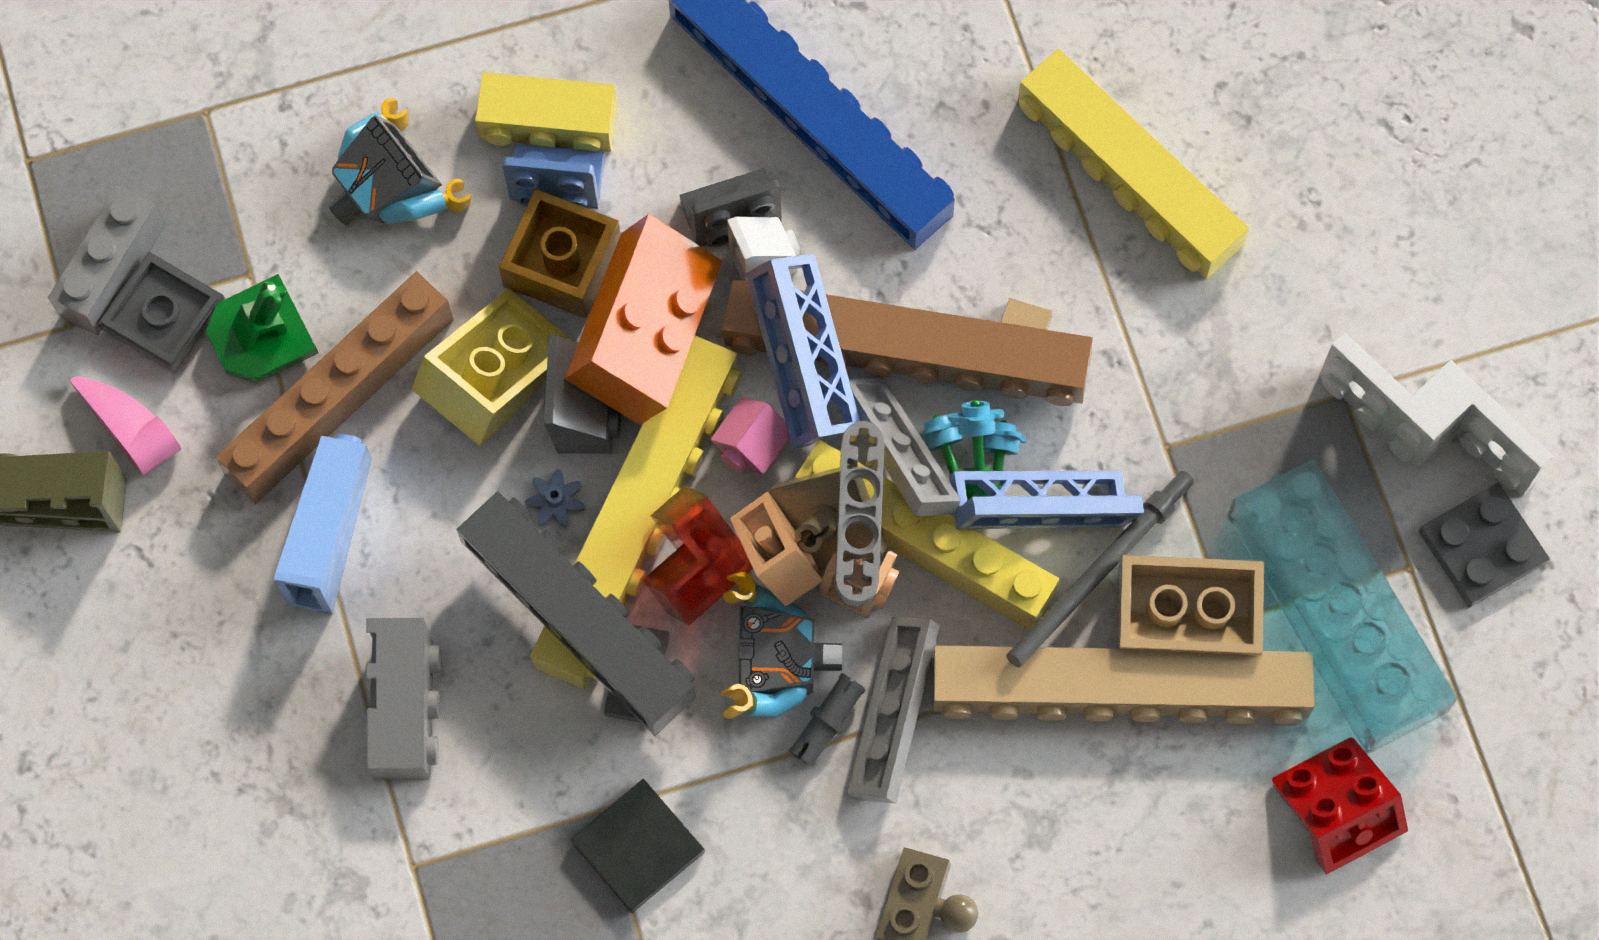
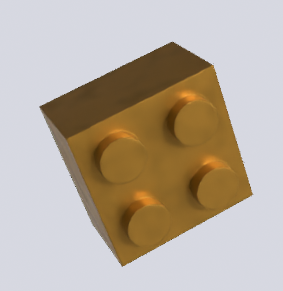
[499,189,621,318]

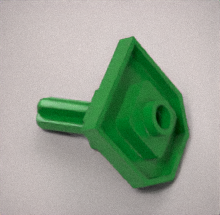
[206,274,319,383]

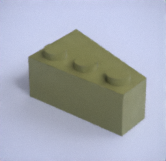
[0,451,127,532]

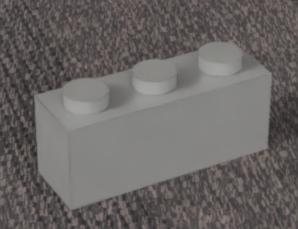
[48,184,166,335]

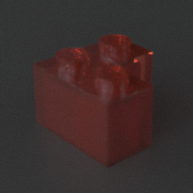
[642,486,753,626]

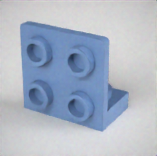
[502,144,605,209]

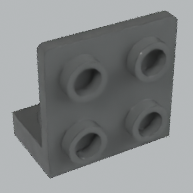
[679,168,782,248]

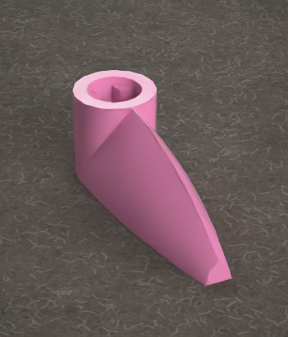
[69,377,181,476]

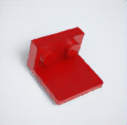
[1272,737,1408,875]

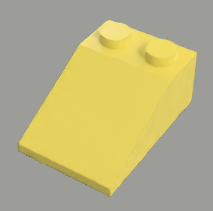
[411,288,572,446]

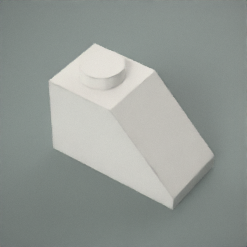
[727,217,801,282]

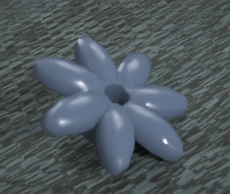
[525,470,585,527]

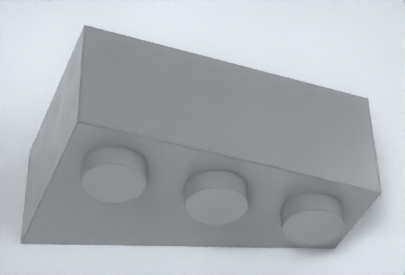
[366,618,441,780]

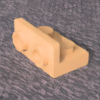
[818,551,899,618]

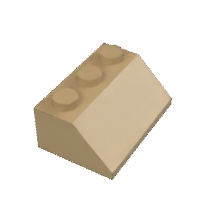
[1117,555,1264,656]

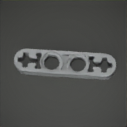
[835,421,885,606]

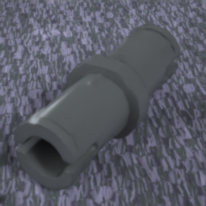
[788,673,866,768]

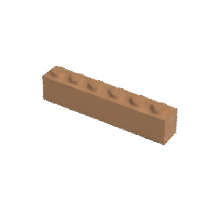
[215,271,454,505]

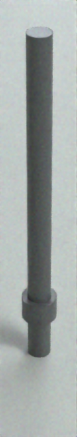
[1006,471,1194,668]

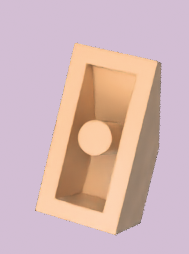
[730,492,824,607]

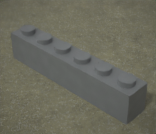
[456,491,696,736]

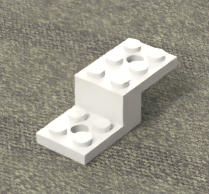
[1319,332,1554,497]

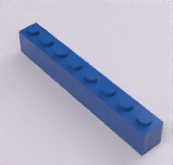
[669,0,955,250]

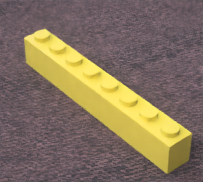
[530,336,743,690]

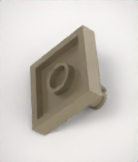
[769,464,889,570]

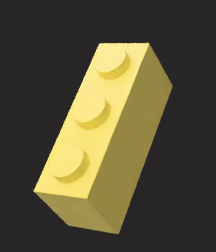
[475,72,618,152]

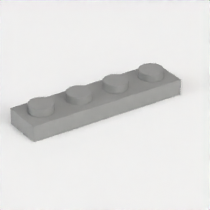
[849,378,961,517]
[847,617,940,804]

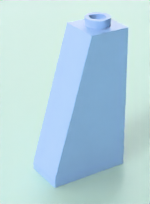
[274,434,372,614]

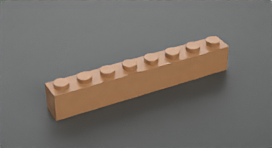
[722,279,1093,406]

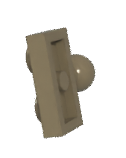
[876,847,978,940]

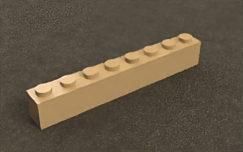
[933,646,1315,725]

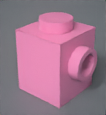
[710,397,790,474]

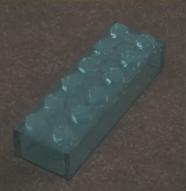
[1227,459,1458,754]

